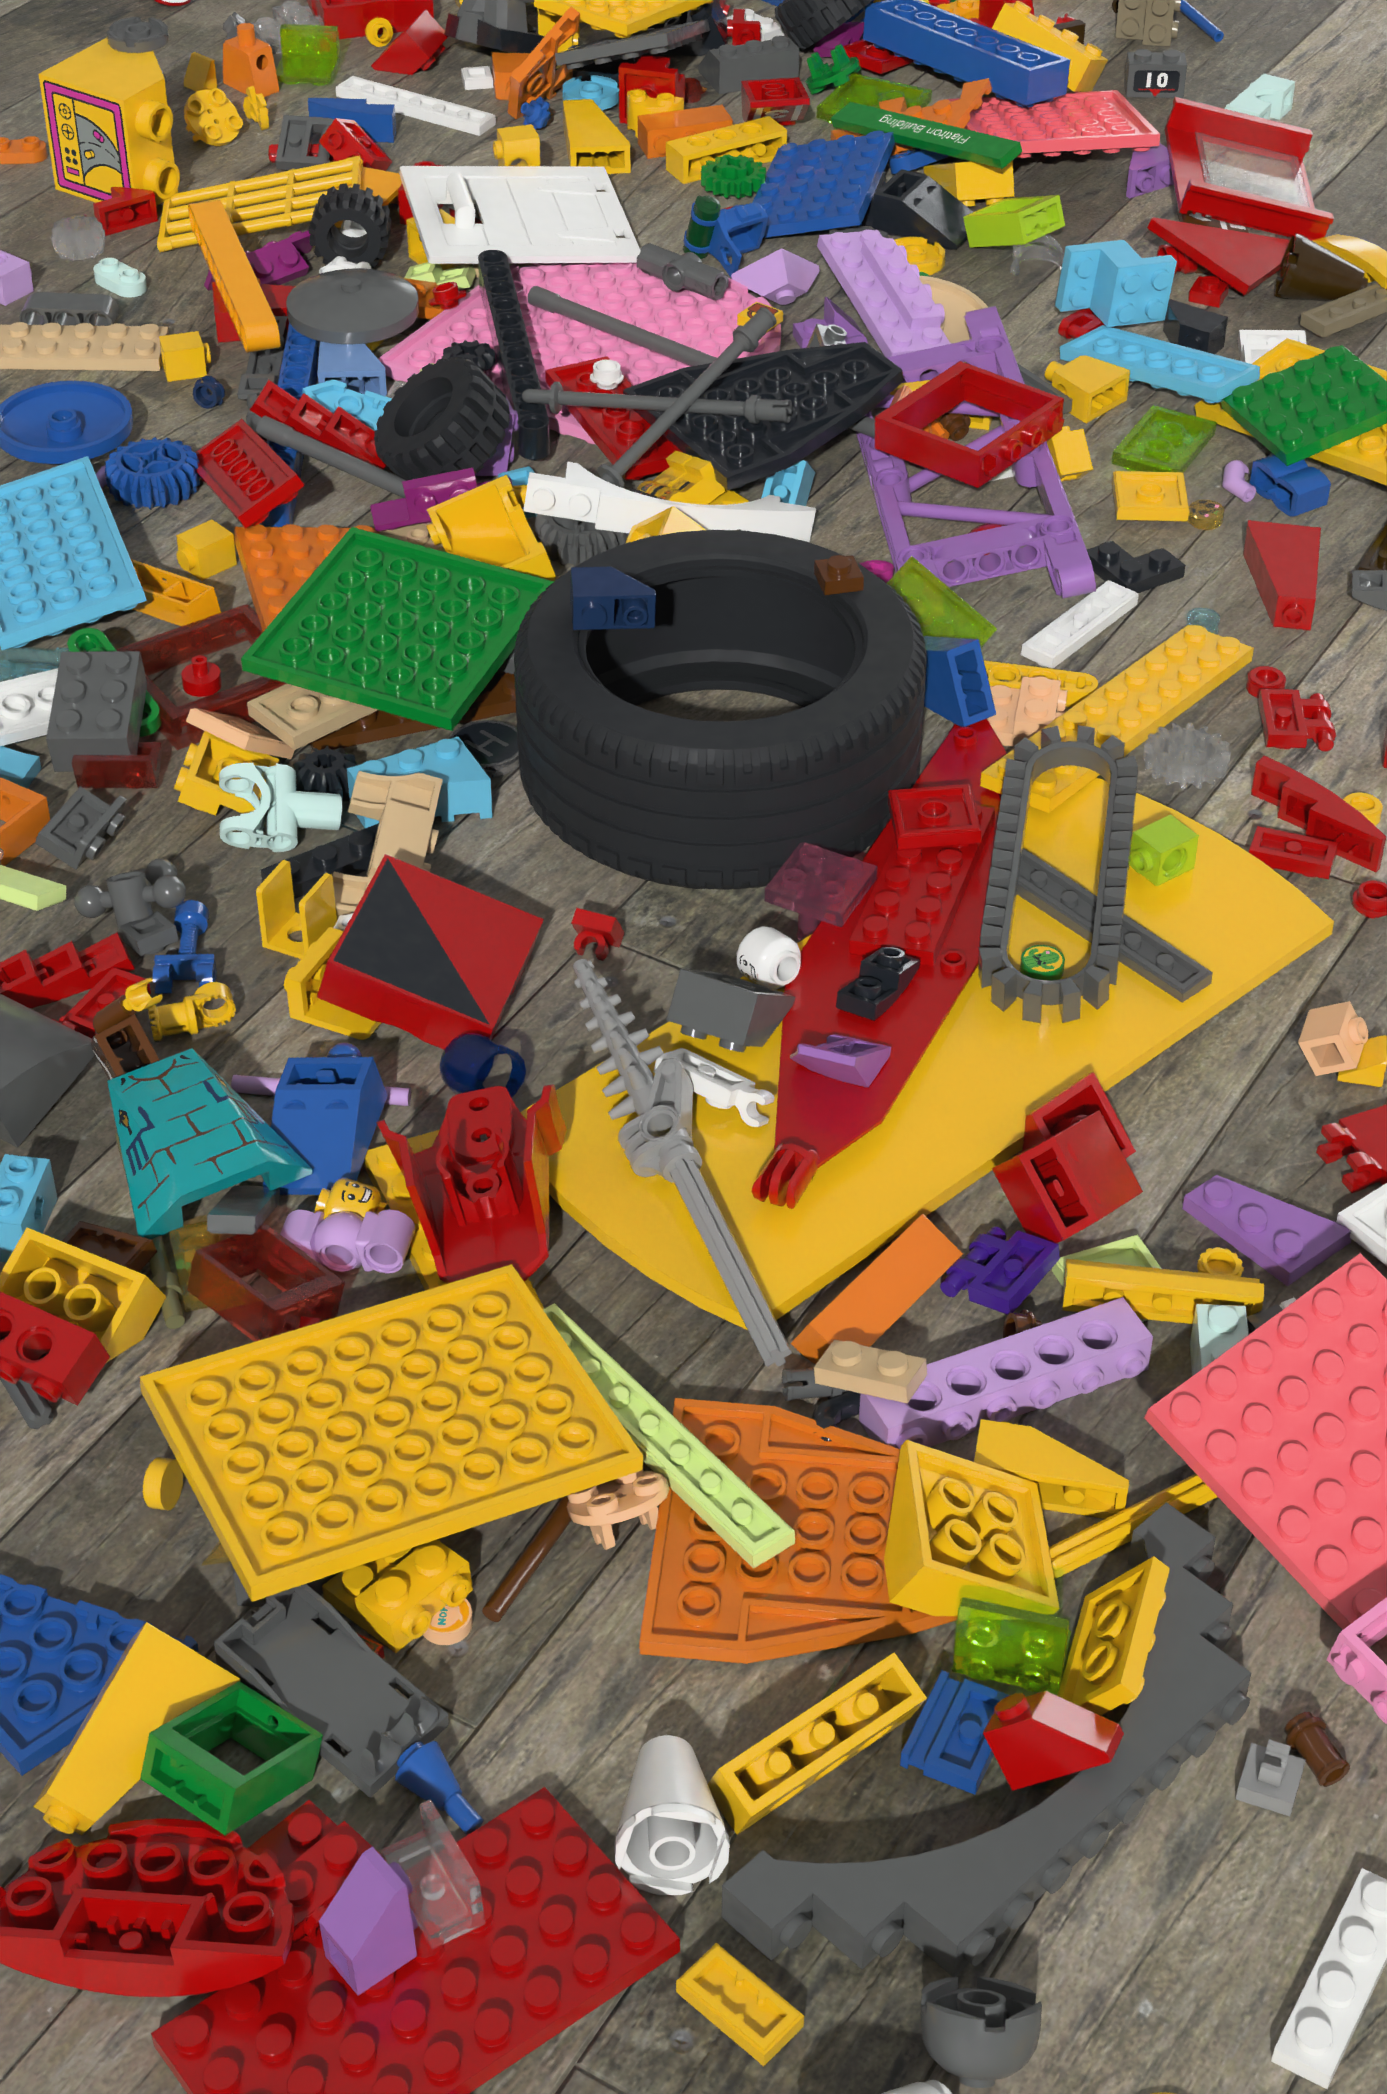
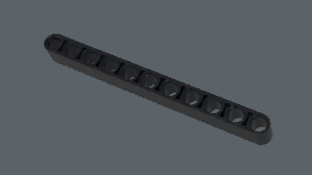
[478,250,550,460]

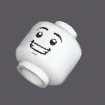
[737,926,801,990]

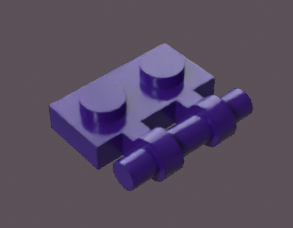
[940,1226,1060,1315]

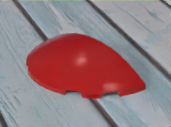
[0,1818,294,1997]

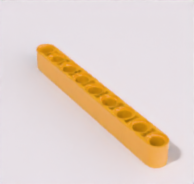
[188,200,280,353]

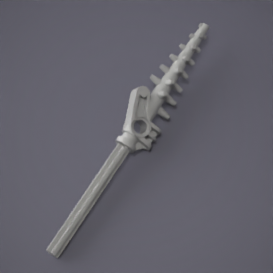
[573,959,792,1367]

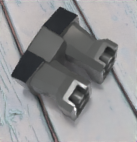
[444,0,545,53]

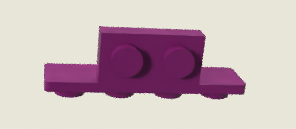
[204,230,312,291]
[370,468,515,531]

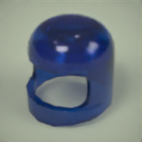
[439,1032,526,1098]

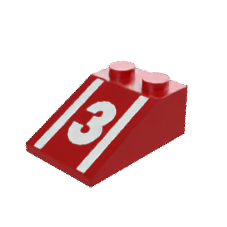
[741,77,810,125]

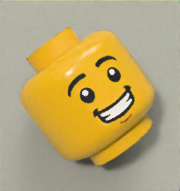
[314,1178,387,1219]

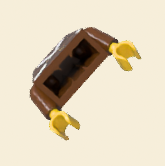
[91,978,163,1080]

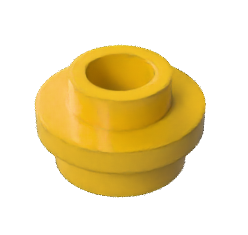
[365,17,393,47]

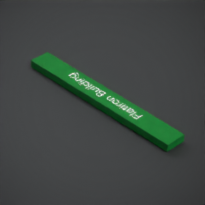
[831,102,1022,169]

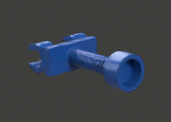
[153,900,217,994]

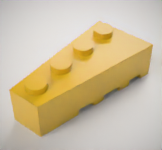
[992,1,1108,92]

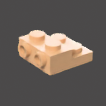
[987,676,1068,747]

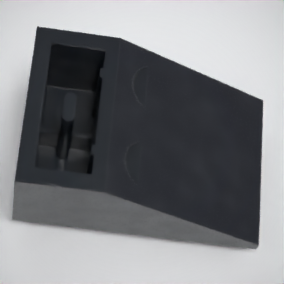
[638,0,728,56]
[872,169,973,250]

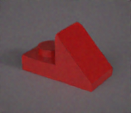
[93,187,158,237]

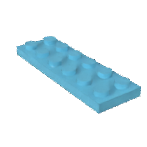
[1060,325,1260,403]

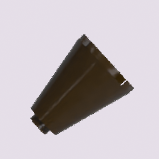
[1274,233,1368,301]

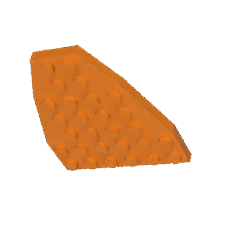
[639,1398,969,1664]

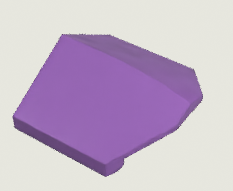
[790,1034,891,1088]

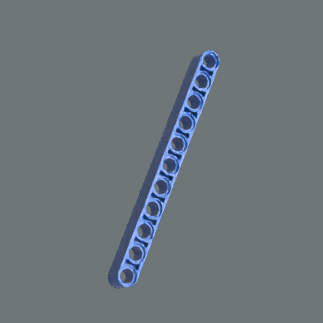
[260,323,320,527]

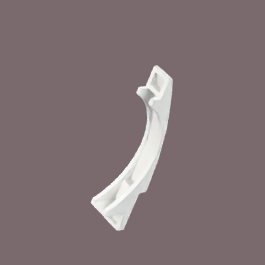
[523,462,816,542]

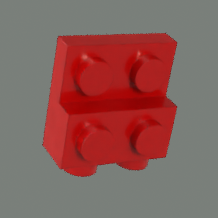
[247,1800,382,1945]

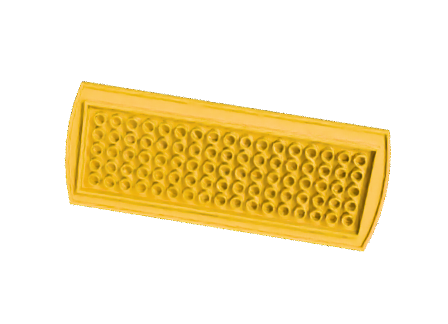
[520,777,1334,1330]

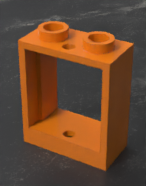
[0,777,51,866]

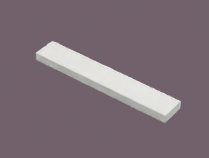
[336,76,496,136]

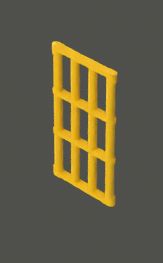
[157,155,363,252]

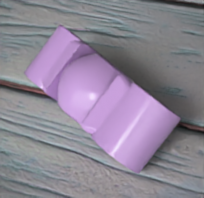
[272,1209,415,1274]

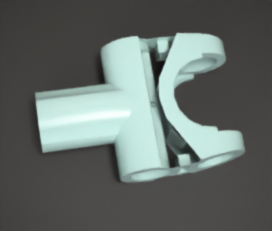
[219,763,342,852]

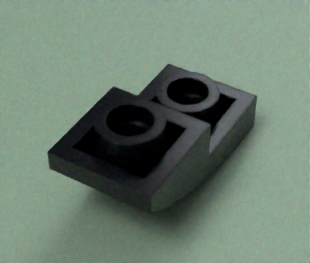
[836,947,920,1021]

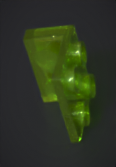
[276,24,340,86]
[952,1597,1071,1695]

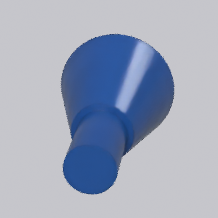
[395,1741,484,1835]

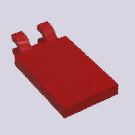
[1316,1104,1387,1193]

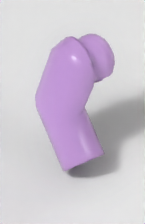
[1222,460,1256,503]

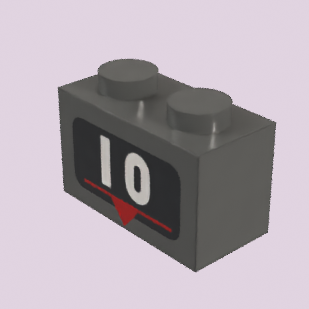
[1124,49,1187,98]

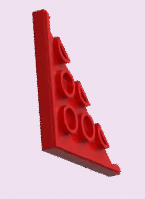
[1147,217,1290,295]

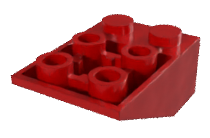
[992,1110,1143,1243]

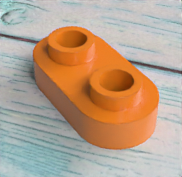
[0,136,48,164]

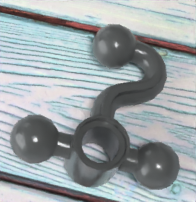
[74,858,186,923]

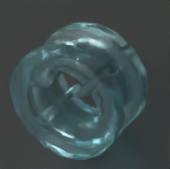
[1186,608,1220,635]

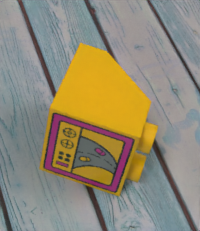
[38,38,180,206]

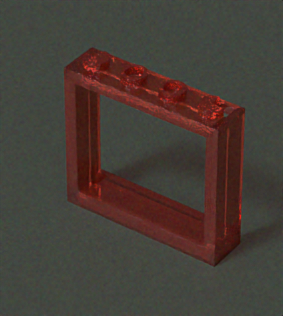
[116,604,287,750]

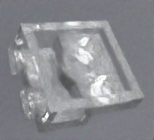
[251,1,324,54]

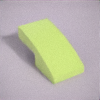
[404,262,476,290]

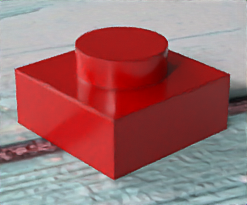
[1188,276,1229,308]

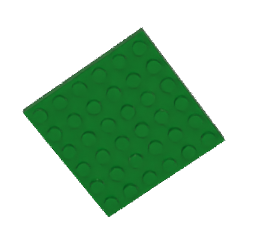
[241,527,554,731]

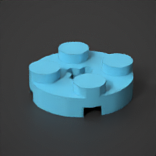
[563,75,619,111]

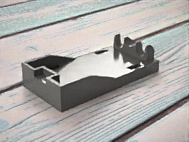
[214,1584,449,1798]

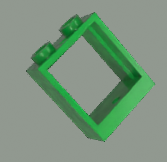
[140,1681,323,1835]

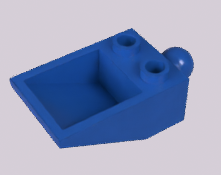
[263,1043,388,1195]

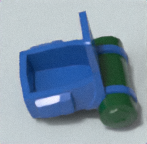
[683,195,768,277]

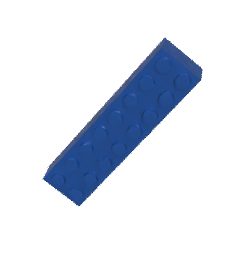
[863,0,1071,107]

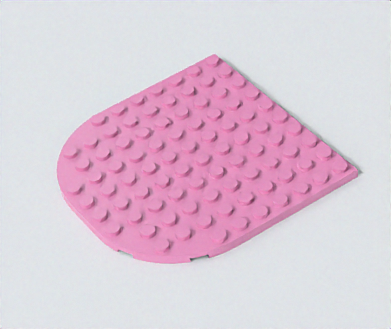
[378,263,781,444]

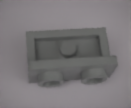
[35,786,127,870]

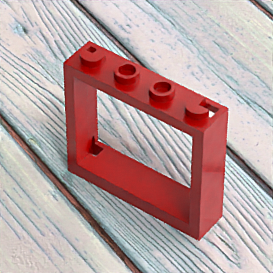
[875,361,1065,488]

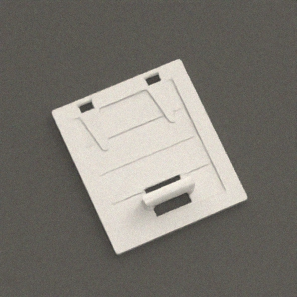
[399,166,641,264]

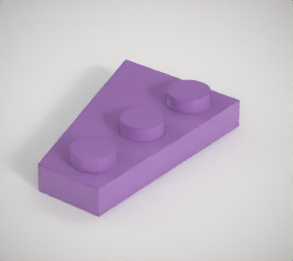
[1182,1175,1351,1286]

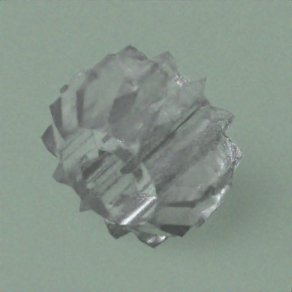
[51,214,106,262]

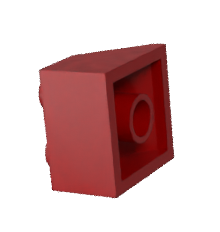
[371,10,449,75]

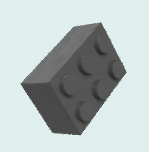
[46,651,147,772]

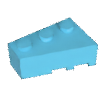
[347,736,493,829]

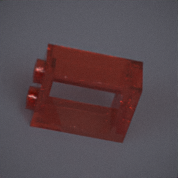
[187,1224,345,1342]

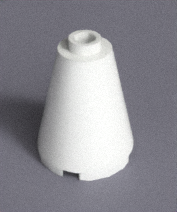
[614,1735,730,1895]

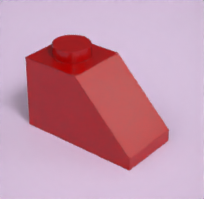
[983,1691,1124,1791]

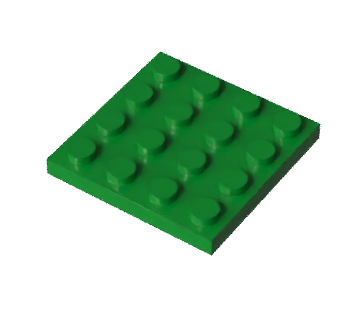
[1221,345,1387,466]

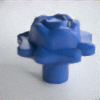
[520,97,551,130]

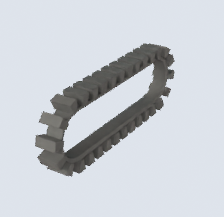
[978,725,1138,1023]

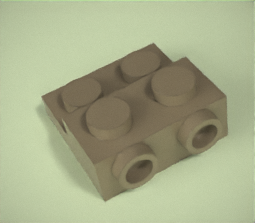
[1115,0,1181,47]

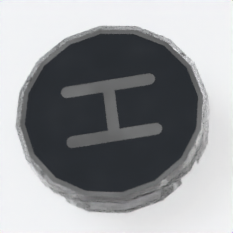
[449,720,519,777]

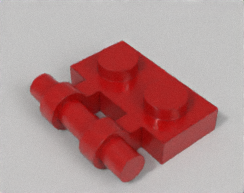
[1258,689,1336,752]

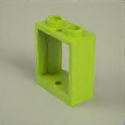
[963,195,1065,248]

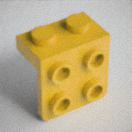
[284,927,381,1040]

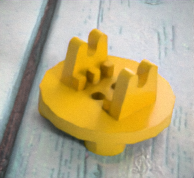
[184,88,243,146]

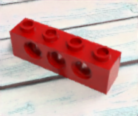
[0,1291,110,1406]

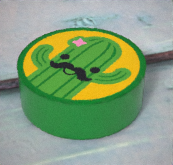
[1020,945,1065,981]

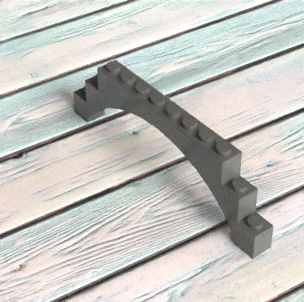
[721,1502,1251,1977]

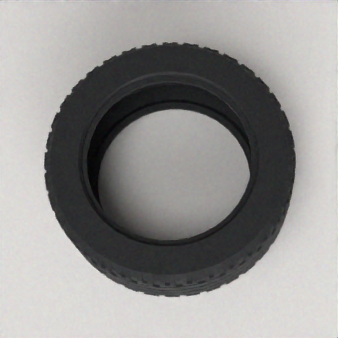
[514,530,926,890]

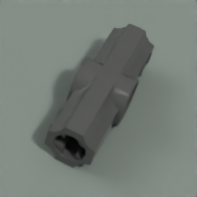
[637,243,728,301]

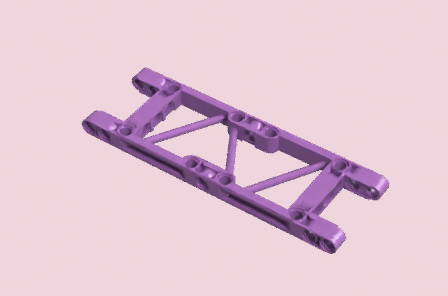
[845,306,1096,629]

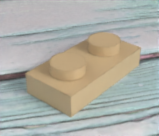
[814,1339,927,1404]

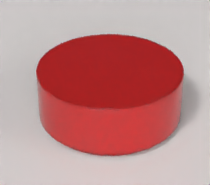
[1246,666,1286,698]

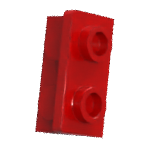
[319,118,392,172]

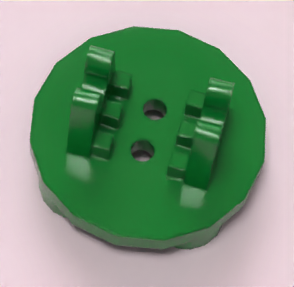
[805,44,861,94]

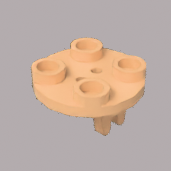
[567,1469,670,1550]

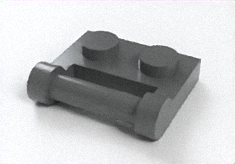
[276,115,334,170]

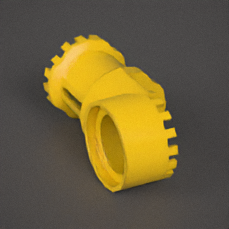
[147,982,236,1041]

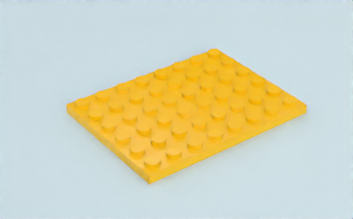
[140,1264,643,1602]

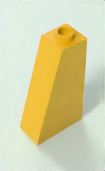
[563,99,631,174]
[33,1622,240,1836]

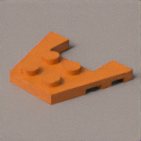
[508,6,580,120]
[879,78,992,152]

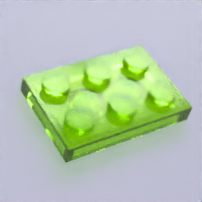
[1112,405,1217,473]

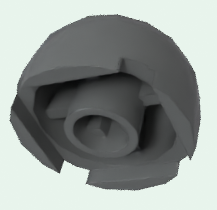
[920,1977,1042,2088]

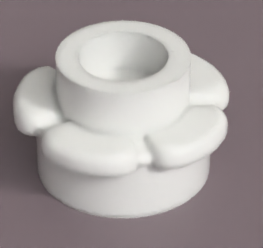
[590,360,624,390]

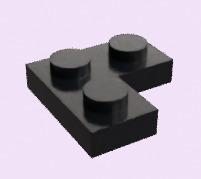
[1087,541,1186,593]

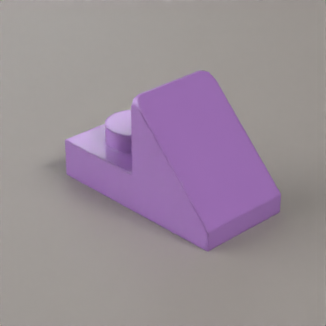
[793,297,865,348]

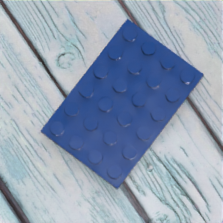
[752,131,895,238]

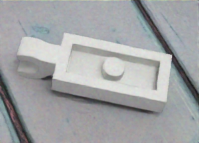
[653,1048,775,1127]

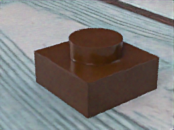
[814,555,864,595]

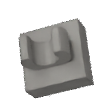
[1236,1739,1306,1817]

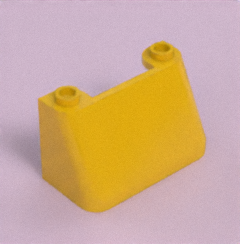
[426,475,556,578]

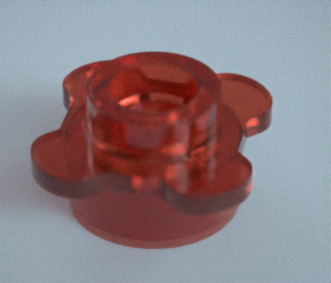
[684,78,707,103]

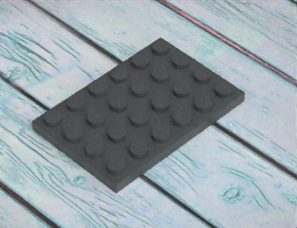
[555,19,710,70]

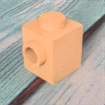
[1298,1001,1368,1076]

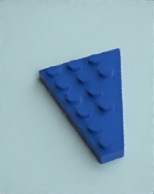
[0,1574,199,1776]

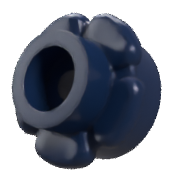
[193,375,225,409]

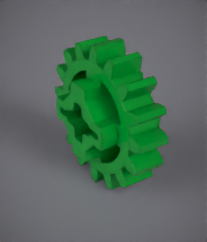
[701,154,766,198]

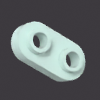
[93,258,147,298]

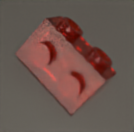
[72,742,163,789]

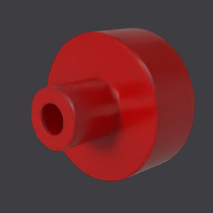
[181,655,222,697]

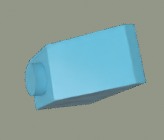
[761,460,815,506]

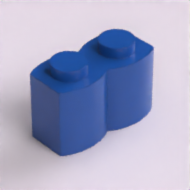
[1250,454,1331,517]

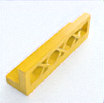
[1062,1259,1264,1324]

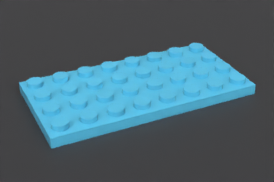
[0,456,147,651]

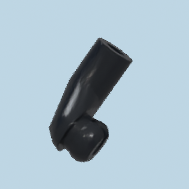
[811,1391,860,1441]

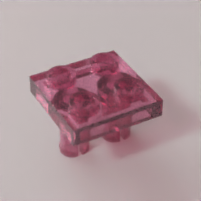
[764,842,878,941]

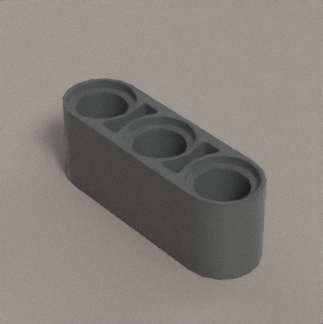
[19,292,119,326]

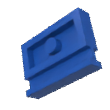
[900,1670,1010,1795]

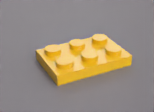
[1057,1556,1170,1716]

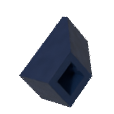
[570,567,656,630]

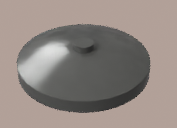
[286,268,419,344]

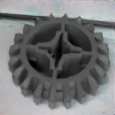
[535,514,629,566]

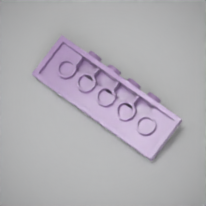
[817,230,951,358]

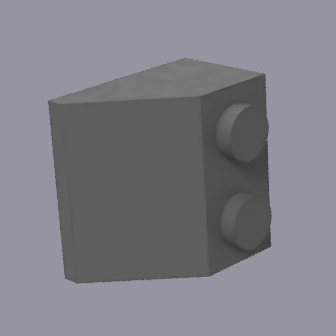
[666,969,795,1052]

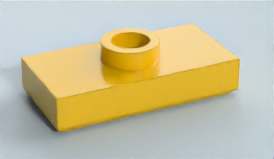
[676,1943,804,2066]

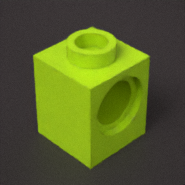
[1129,814,1199,886]

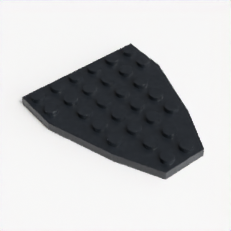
[623,342,903,490]

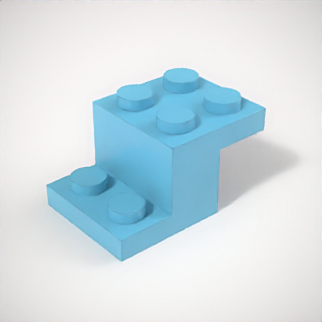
[1055,240,1177,327]

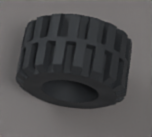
[309,183,392,268]

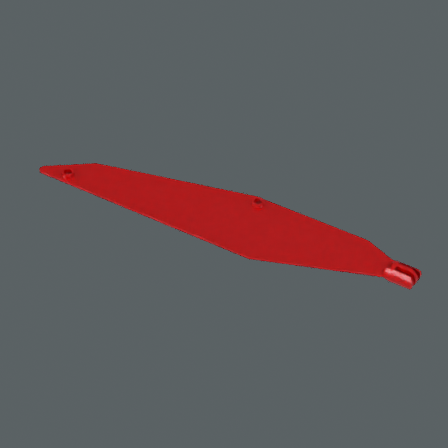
[751,719,1007,1209]

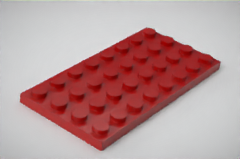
[151,1787,680,2094]

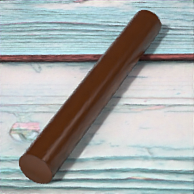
[482,1497,572,1622]

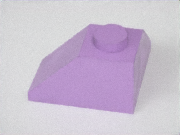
[731,248,820,305]

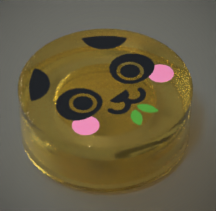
[1188,500,1225,530]

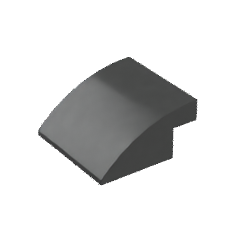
[0,994,95,1148]

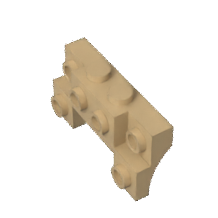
[333,771,443,918]

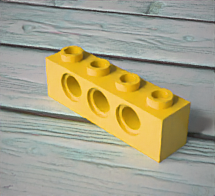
[666,116,787,184]
[708,1652,927,1835]

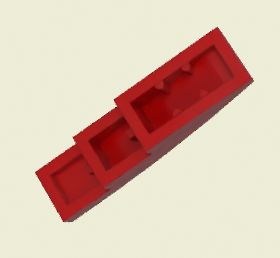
[250,380,386,470]
[1251,755,1386,872]
[0,932,135,1008]

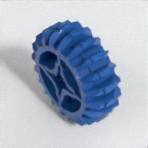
[105,437,201,510]

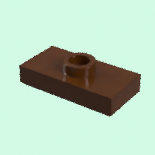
[62,1221,157,1272]

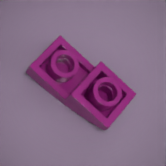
[813,22,864,57]

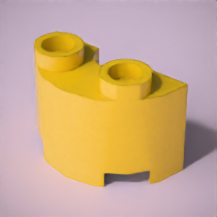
[627,89,684,138]

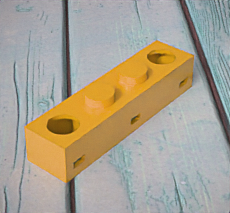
[131,559,221,631]

